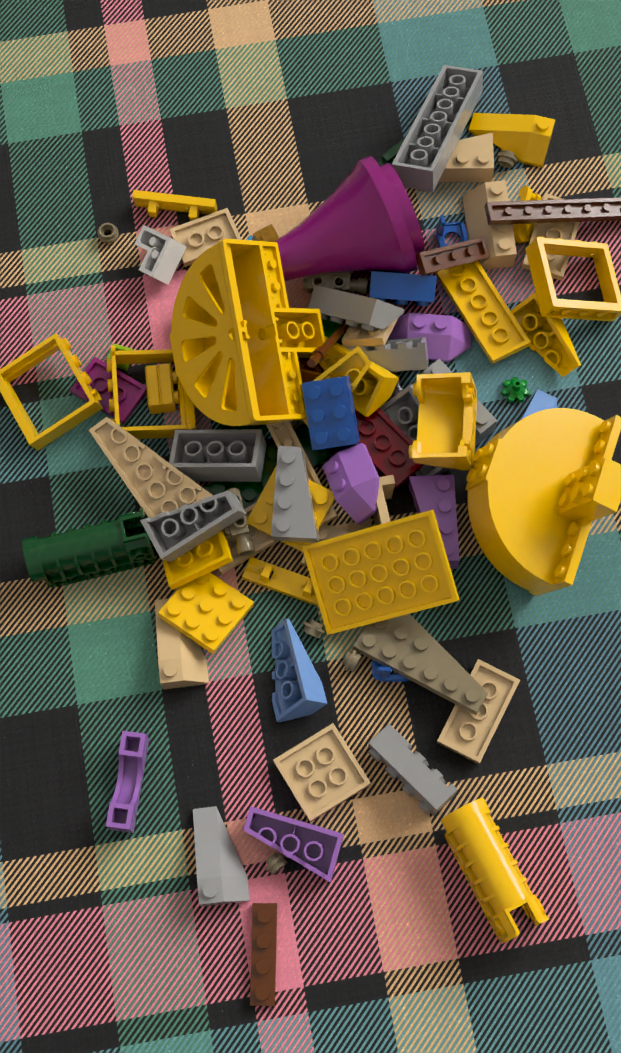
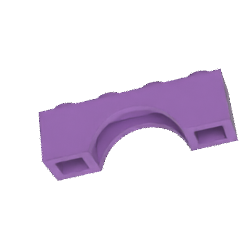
[106,731,149,833]

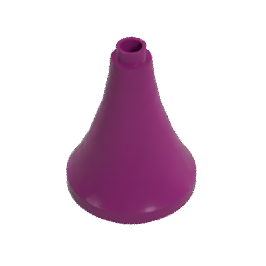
[275,156,425,282]

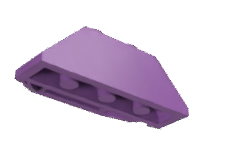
[387,313,472,362]
[322,443,380,525]

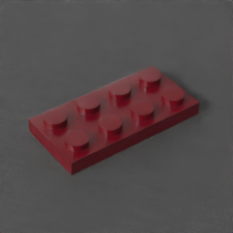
[355,408,424,489]

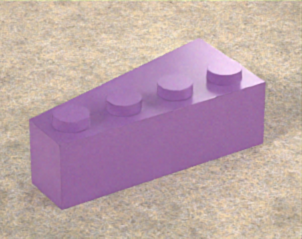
[408,475,460,569]
[244,806,344,882]

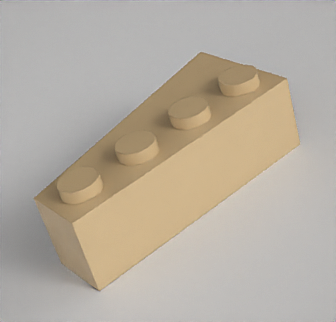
[438,133,494,182]

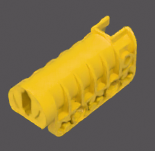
[440,798,549,944]

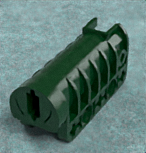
[22,508,156,588]

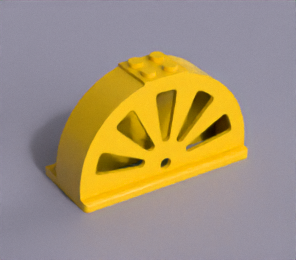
[169,238,325,426]
[466,408,621,596]

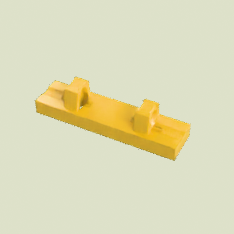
[132,190,218,221]
[242,557,319,607]

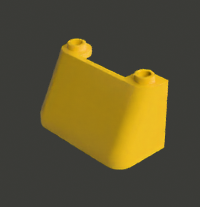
[409,372,477,471]

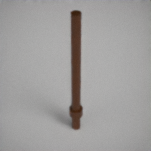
[307,321,349,368]

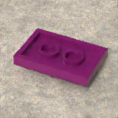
[70,357,147,425]

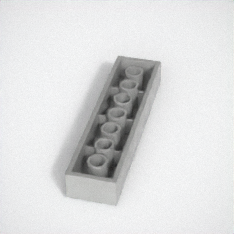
[392,65,483,192]

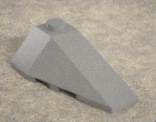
[193,806,250,907]

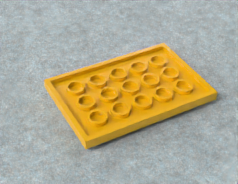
[302,509,459,635]

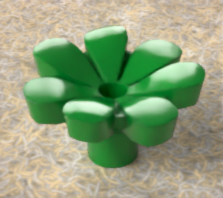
[501,377,529,403]

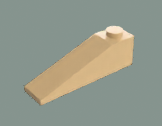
[155,598,209,690]

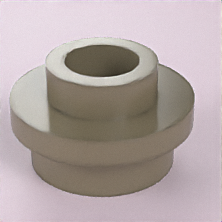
[497,150,518,168]
[98,223,119,243]
[342,649,362,672]
[265,853,288,875]

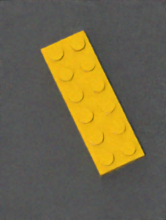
[435,261,531,364]

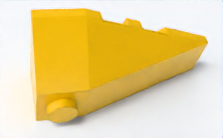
[468,113,555,168]
[511,292,581,377]
[303,346,372,428]

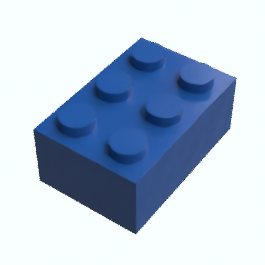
[369,271,437,306]
[301,375,360,450]

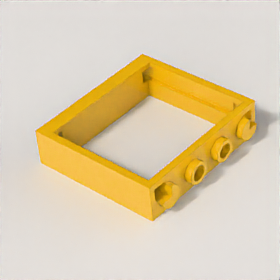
[525,237,621,321]
[0,333,103,451]

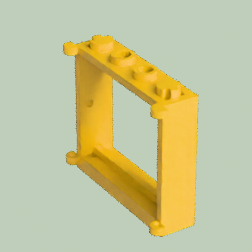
[106,345,196,439]

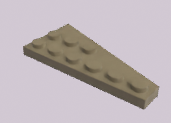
[353,614,488,715]

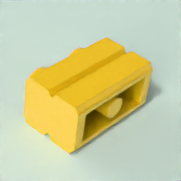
[145,364,179,414]

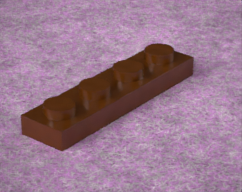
[416,237,490,276]
[250,903,277,1006]

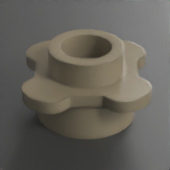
[303,619,326,639]

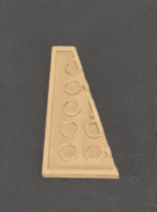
[89,417,213,518]

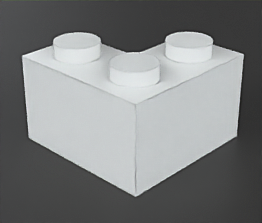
[135,225,187,285]

